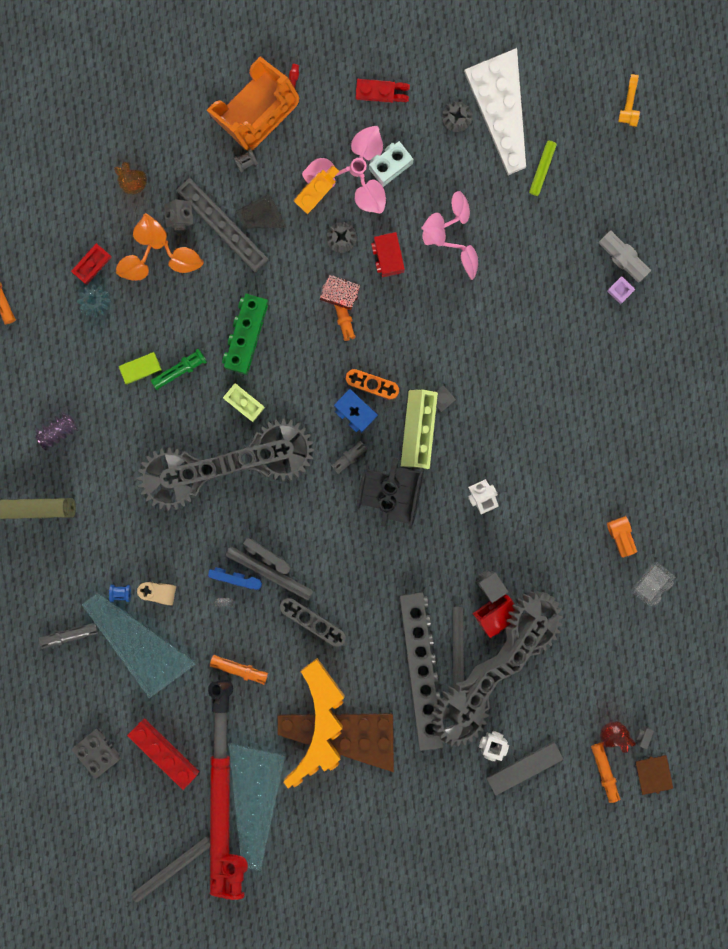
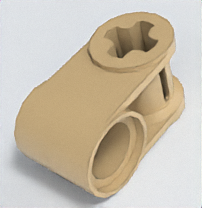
[137,582,176,605]

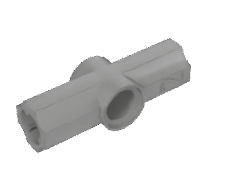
[599,230,651,283]

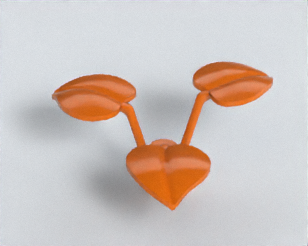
[116,213,204,280]

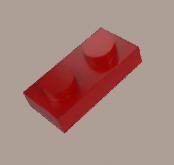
[71,243,112,285]

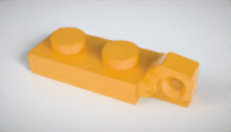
[293,165,339,214]

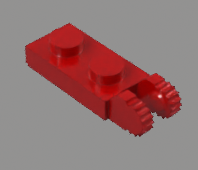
[356,79,410,103]

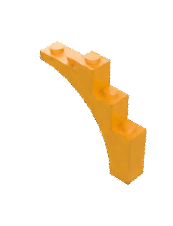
[284,658,345,788]

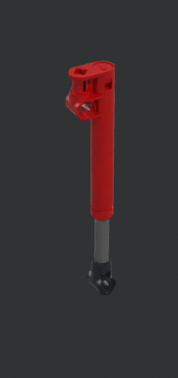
[208,680,248,900]

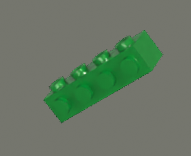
[222,293,269,375]

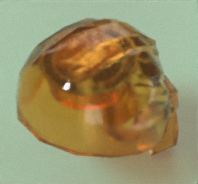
[114,162,147,195]

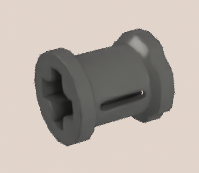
[233,149,258,173]

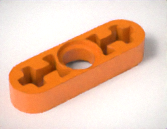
[346,369,399,400]

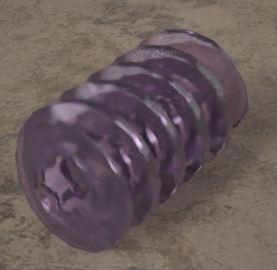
[35,412,79,451]

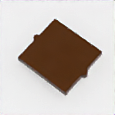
[635,755,673,795]

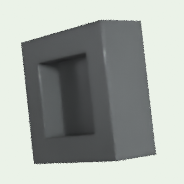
[436,385,456,412]
[635,726,654,749]

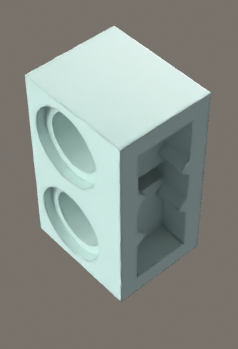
[369,141,413,187]

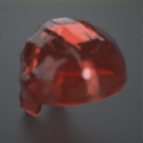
[600,721,636,753]

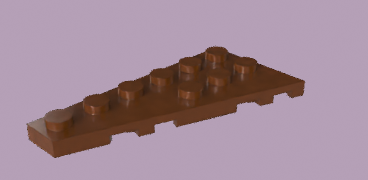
[278,713,394,772]

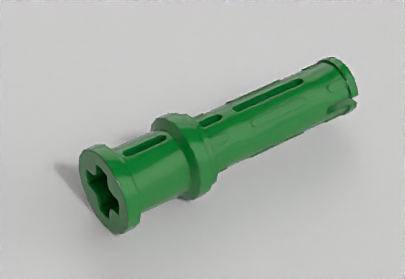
[151,348,207,390]

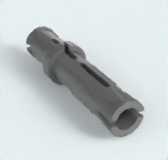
[39,622,99,649]

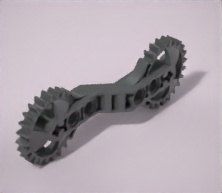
[137,419,314,511]
[431,591,563,747]

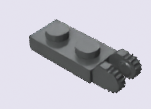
[243,537,291,574]

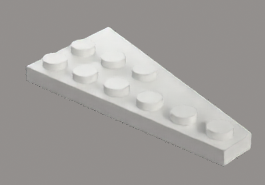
[464,48,526,175]

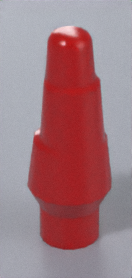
[289,64,300,88]

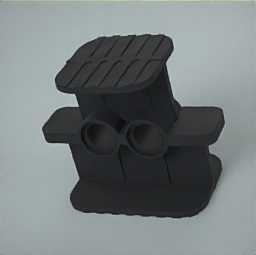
[356,458,425,529]

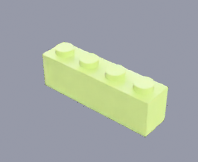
[401,390,438,469]

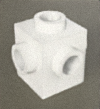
[468,479,498,514]
[479,731,509,761]

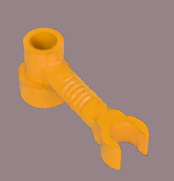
[618,74,640,127]

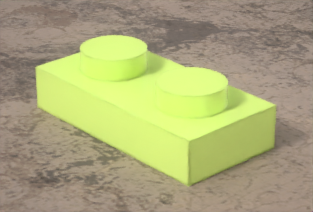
[223,383,265,422]

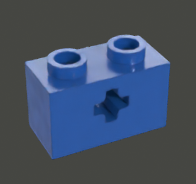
[334,389,378,433]

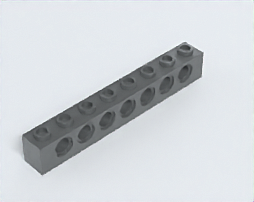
[400,592,444,751]

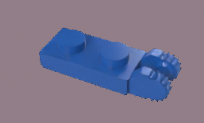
[208,567,262,590]

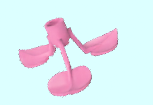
[302,126,386,214]
[422,191,478,280]

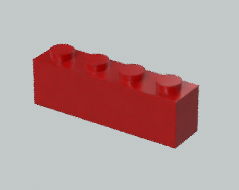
[127,718,199,790]

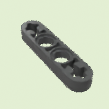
[280,598,346,647]

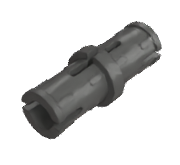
[331,441,368,474]

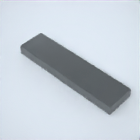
[486,741,564,795]

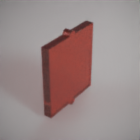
[320,275,361,310]

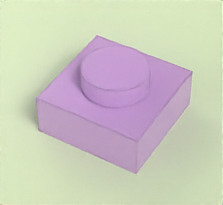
[607,276,635,304]

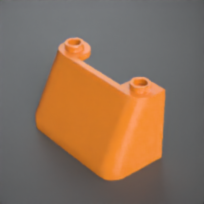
[207,57,299,151]

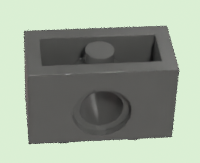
[476,570,508,603]

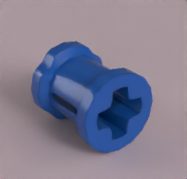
[109,584,131,602]

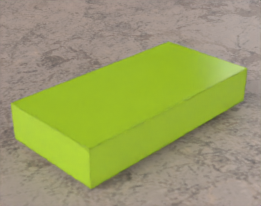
[119,352,162,384]

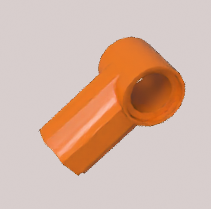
[607,516,637,557]

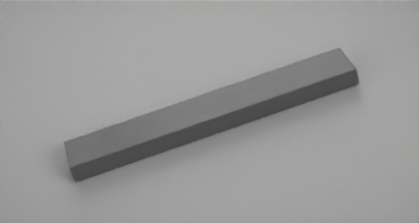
[176,178,269,273]

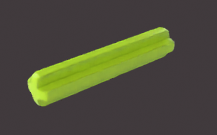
[529,141,557,196]

